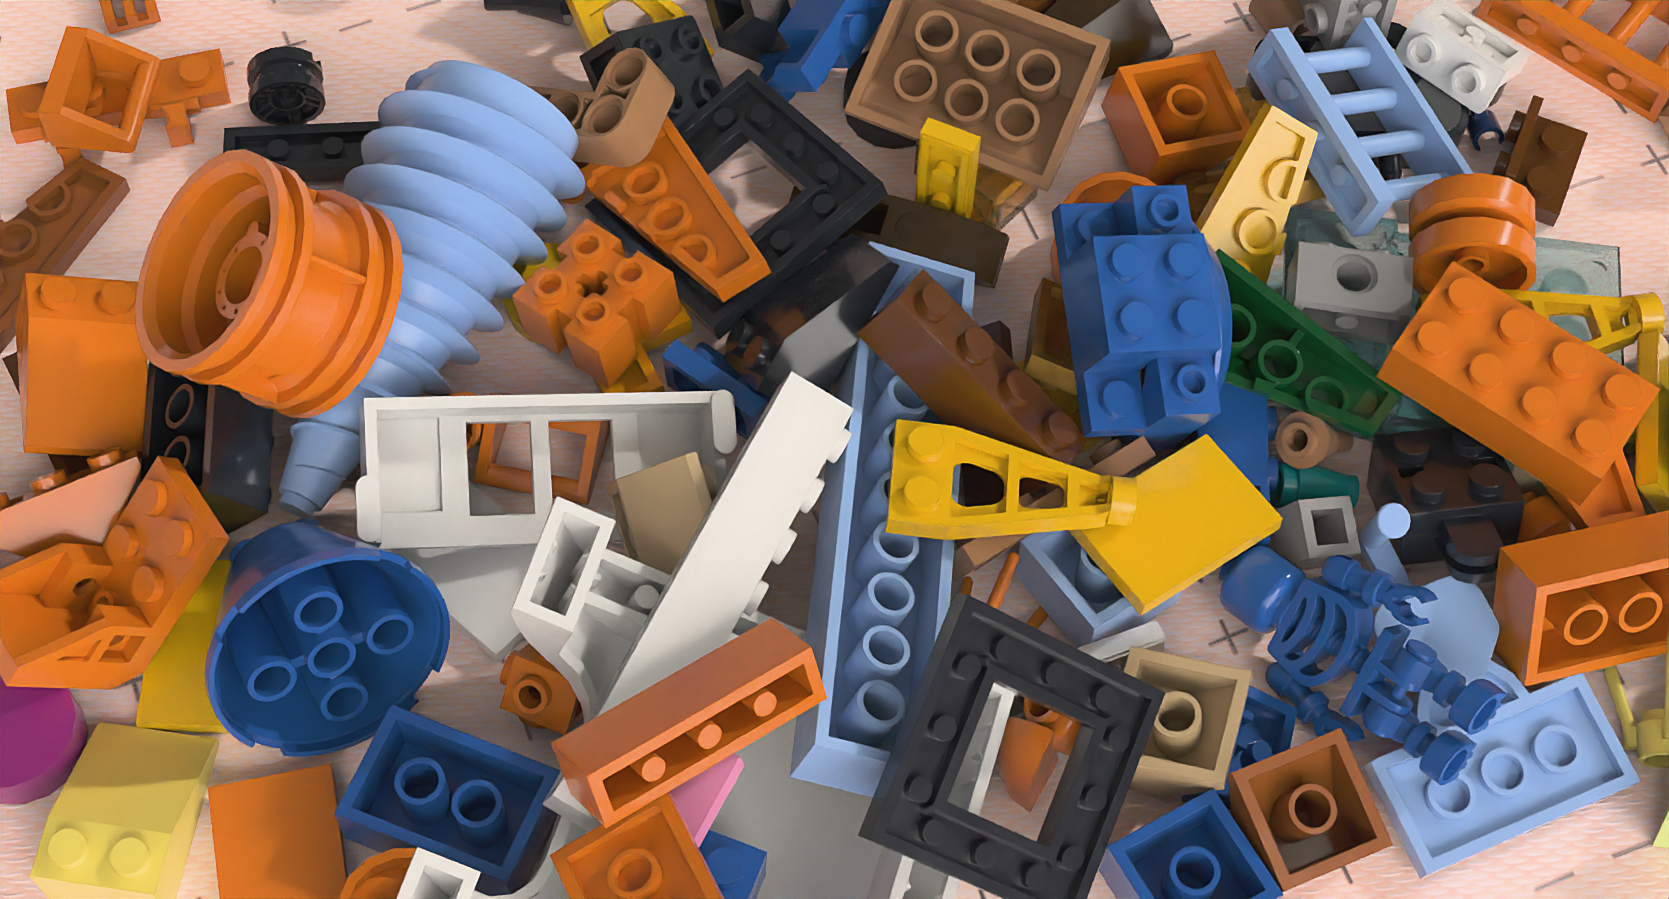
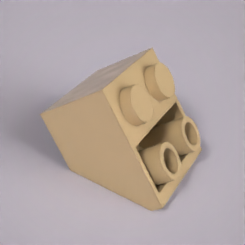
[606,451,717,575]

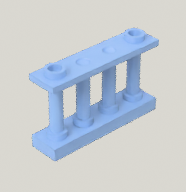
[1246,17,1473,238]

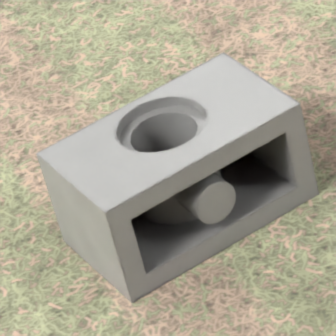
[1285,241,1414,345]

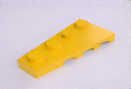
[1195,103,1318,284]

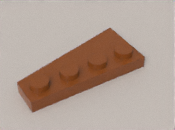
[0,156,131,354]

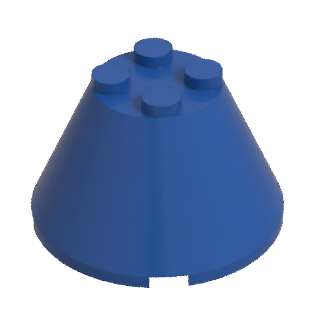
[204,517,450,757]

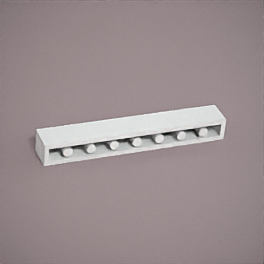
[542,371,854,831]

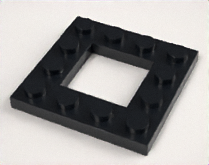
[584,68,888,340]
[858,593,1165,899]

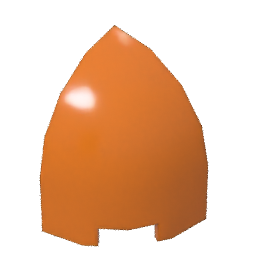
[997,717,1058,813]

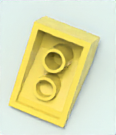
[30,722,220,899]

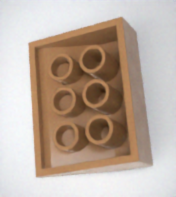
[844,0,1111,192]

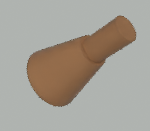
[1276,411,1354,469]

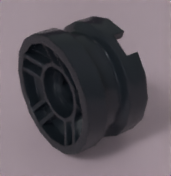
[246,46,326,125]

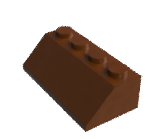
[857,268,1089,498]

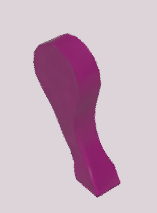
[0,675,88,804]

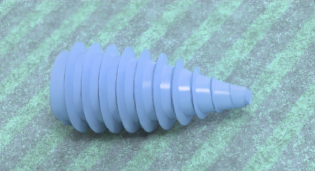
[278,60,586,518]

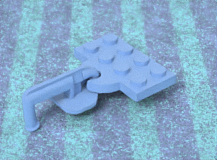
[1358,503,1640,879]

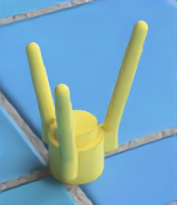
[1603,630,1669,768]

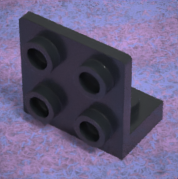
[579,15,724,129]

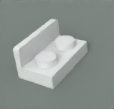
[1394,0,1531,114]

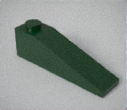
[1215,249,1403,437]

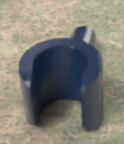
[1466,109,1504,151]

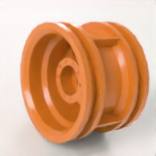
[135,149,403,418]

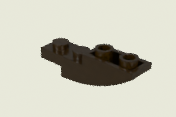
[789,185,1010,289]

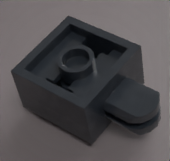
[1366,426,1525,584]

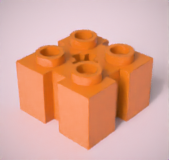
[512,218,682,388]

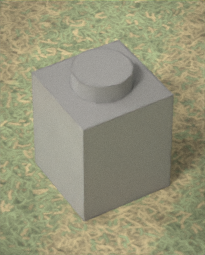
[1269,495,1361,570]

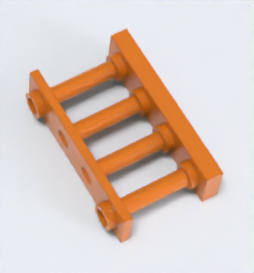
[1475,0,1669,124]

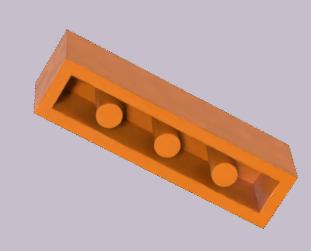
[551,617,827,828]

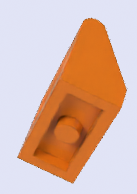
[38,26,161,153]
[475,393,610,505]

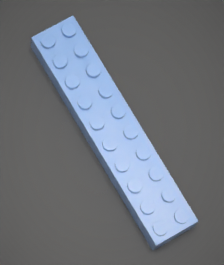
[790,241,975,797]

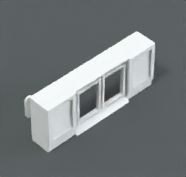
[355,390,737,550]

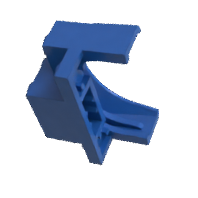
[1051,185,1232,450]

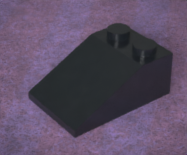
[723,233,900,398]

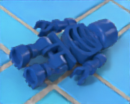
[1219,545,1507,786]

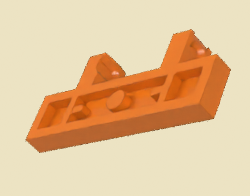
[6,48,231,169]

